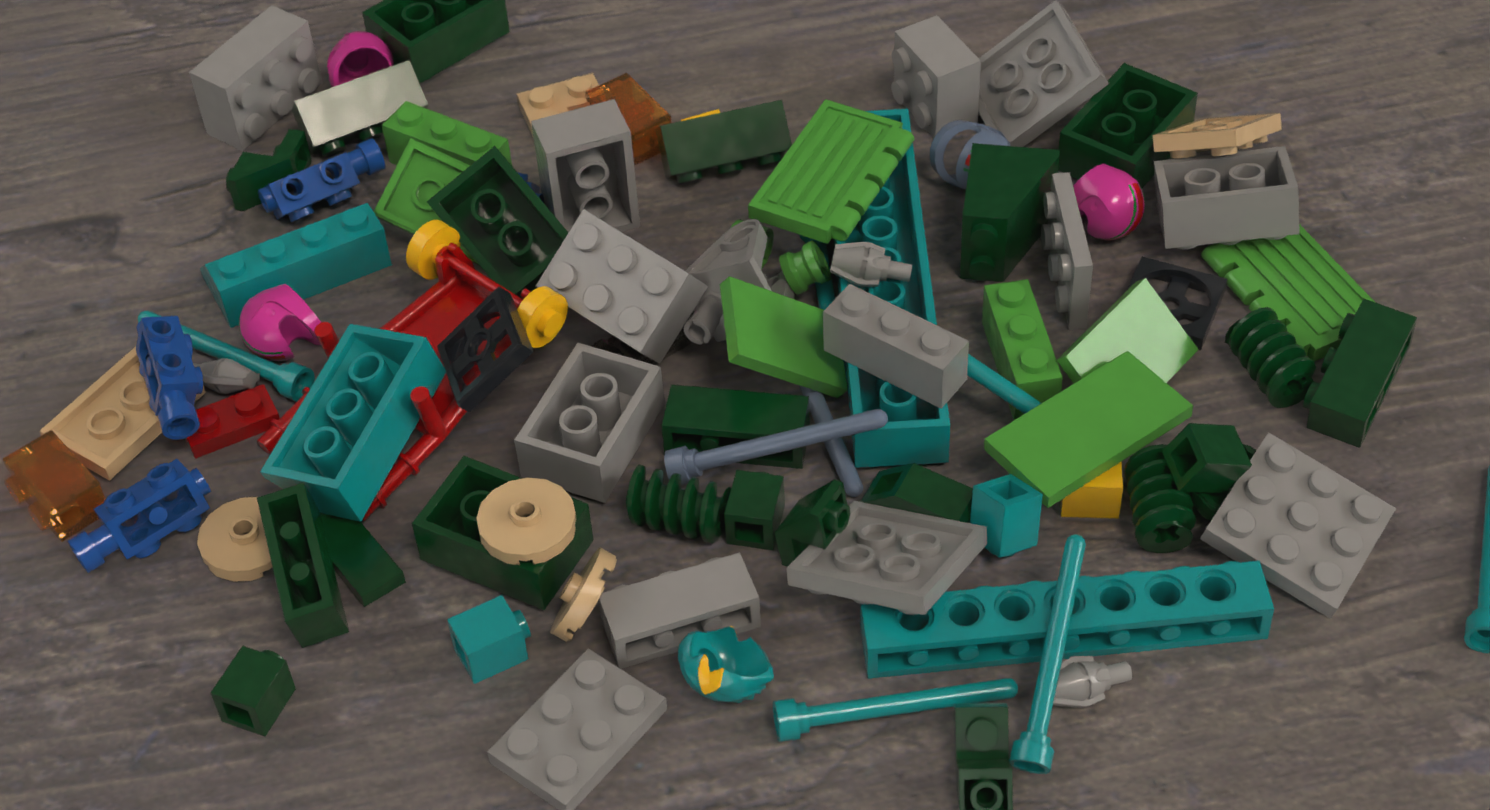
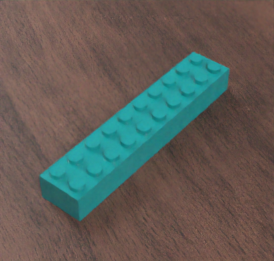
[833,109,950,468]

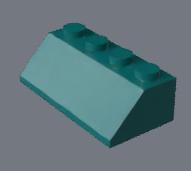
[200,203,392,328]
[260,324,446,522]

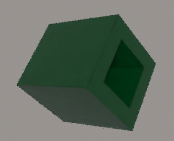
[1162,423,1252,493]
[724,470,785,551]
[211,645,296,737]

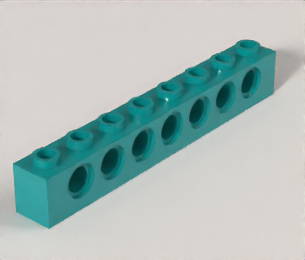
[860,561,1274,679]

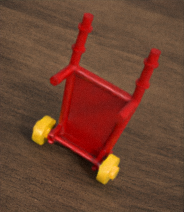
[256,220,568,522]

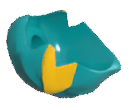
[678,626,774,703]

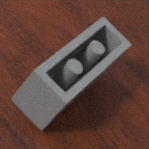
[823,284,969,409]
[598,552,761,669]

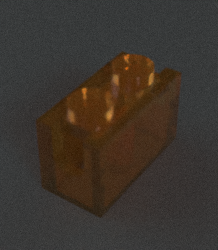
[585,73,672,166]
[2,430,106,542]

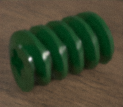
[1225,307,1316,408]
[1124,444,1196,553]
[626,464,731,544]

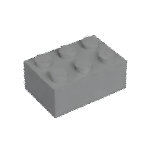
[189,5,322,151]
[531,99,640,232]
[1154,146,1300,250]
[536,209,708,363]
[514,343,665,503]

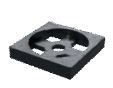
[1127,256,1228,350]
[437,286,534,413]

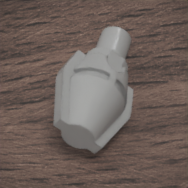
[830,242,912,287]
[193,358,260,394]
[1053,656,1132,708]

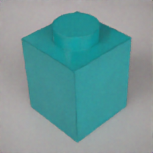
[970,474,1043,558]
[447,595,531,684]

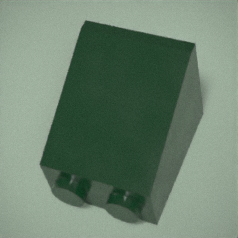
[960,143,1060,282]

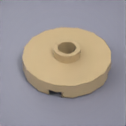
[476,477,577,565]
[197,497,272,582]
[550,547,617,642]

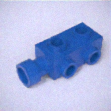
[258,138,386,222]
[136,316,203,440]
[67,459,211,573]

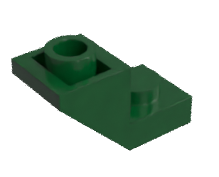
[226,129,312,211]
[861,463,973,523]
[775,479,850,567]
[954,703,1013,810]

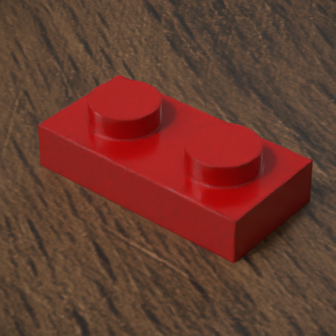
[186,384,280,459]

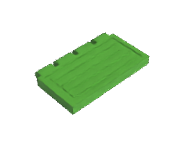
[748,99,914,244]
[1201,224,1376,361]

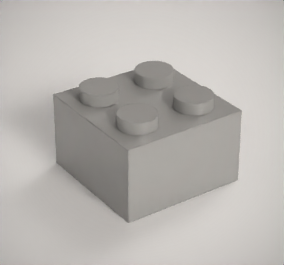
[891,15,981,138]

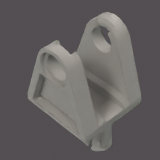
[684,219,794,344]

